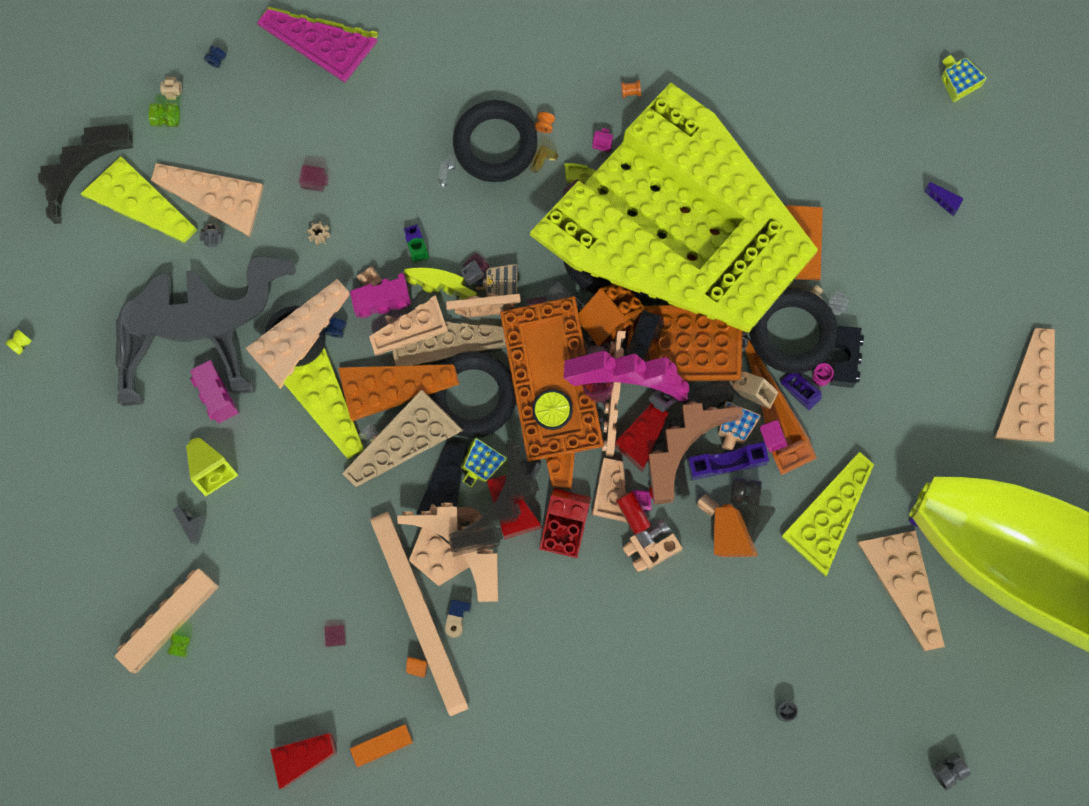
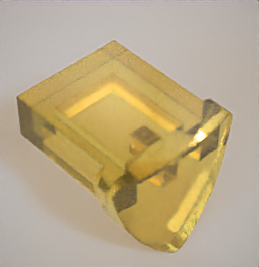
[530,146,559,173]

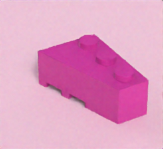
[350,273,412,318]
[190,360,239,424]

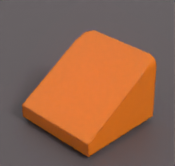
[406,657,429,678]

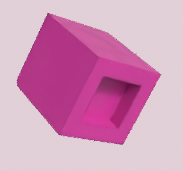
[760,420,788,453]

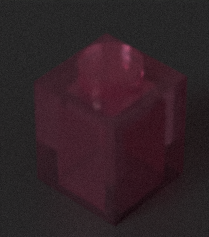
[299,165,329,192]

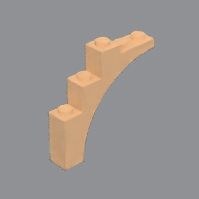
[397,503,498,602]

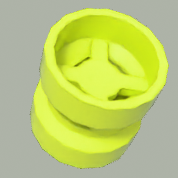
[5,329,32,355]

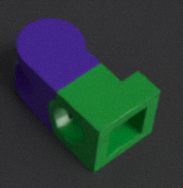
[403,224,429,263]

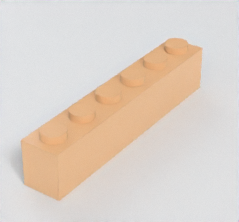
[114,568,219,674]

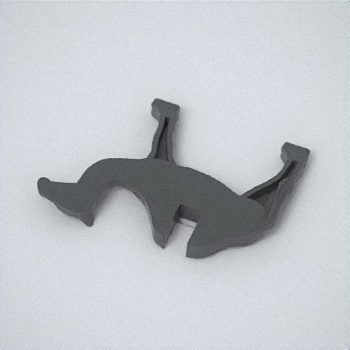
[115,256,296,406]

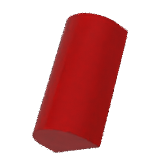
[615,490,651,535]

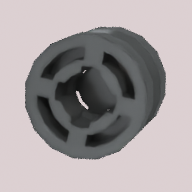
[776,701,798,722]

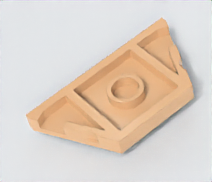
[446,294,521,318]

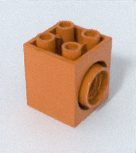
[579,284,645,346]

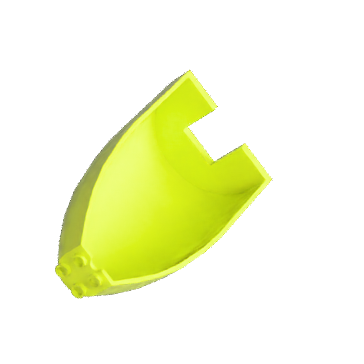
[909,477,1089,653]

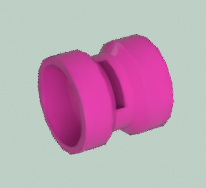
[812,363,834,386]

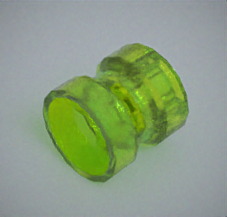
[167,634,191,658]

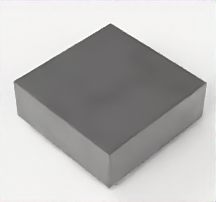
[459,260,485,286]

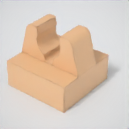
[357,266,382,286]

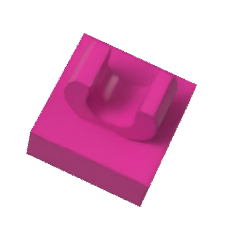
[592,128,613,153]

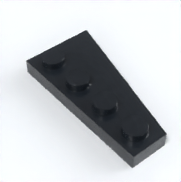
[416,441,467,515]

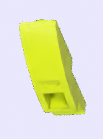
[403,268,477,300]

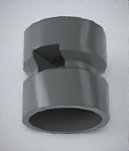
[931,752,971,791]

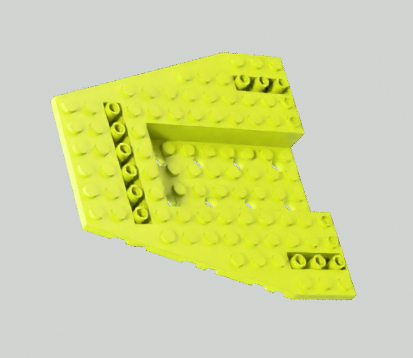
[530,82,818,333]

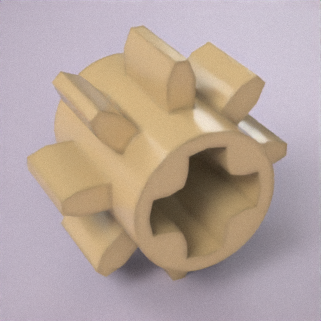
[160,77,182,100]
[307,221,331,246]

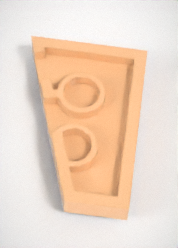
[592,458,627,523]

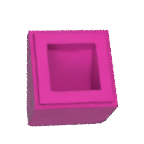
[627,490,652,511]

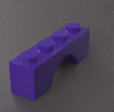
[687,442,769,481]

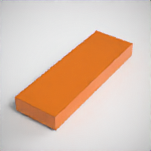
[350,724,413,768]

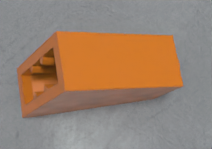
[714,504,758,557]

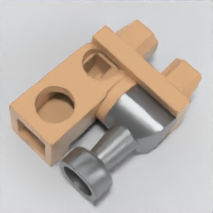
[622,519,683,572]

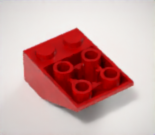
[539,488,592,558]

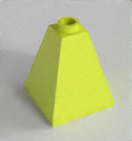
[186,437,238,497]

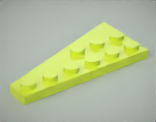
[81,156,198,243]
[284,348,364,459]

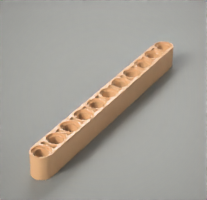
[370,511,469,717]

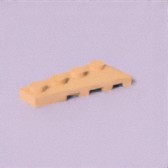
[369,295,448,356]

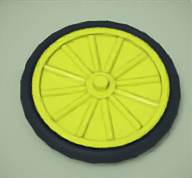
[532,389,573,430]

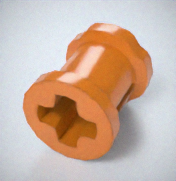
[621,80,641,98]

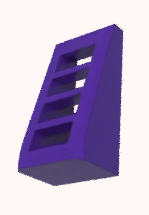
[924,182,963,216]
[780,373,822,410]

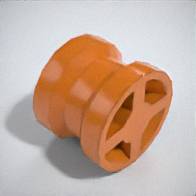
[535,112,555,133]

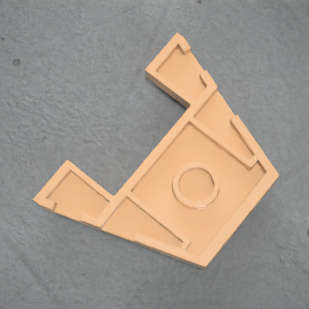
[409,504,486,586]

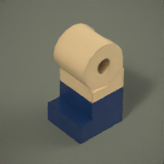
[445,599,472,638]

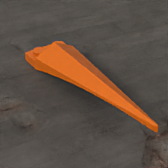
[744,331,817,475]

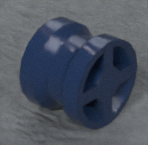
[203,46,227,68]
[325,318,347,338]

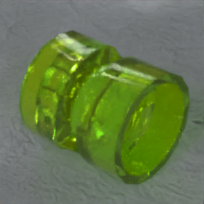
[148,103,180,127]

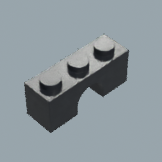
[624,310,665,362]
[830,325,864,388]

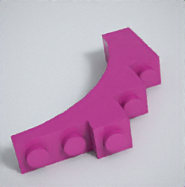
[564,350,689,402]

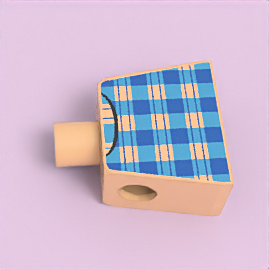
[718,402,761,451]

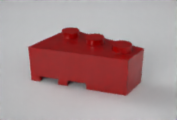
[615,404,669,472]
[487,475,542,540]
[270,733,337,789]

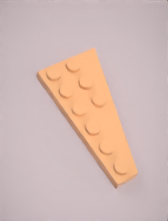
[151,163,264,238]
[994,328,1055,443]
[602,331,626,458]

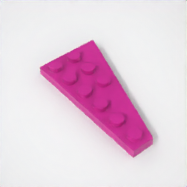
[257,9,378,83]

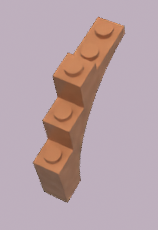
[648,401,743,505]

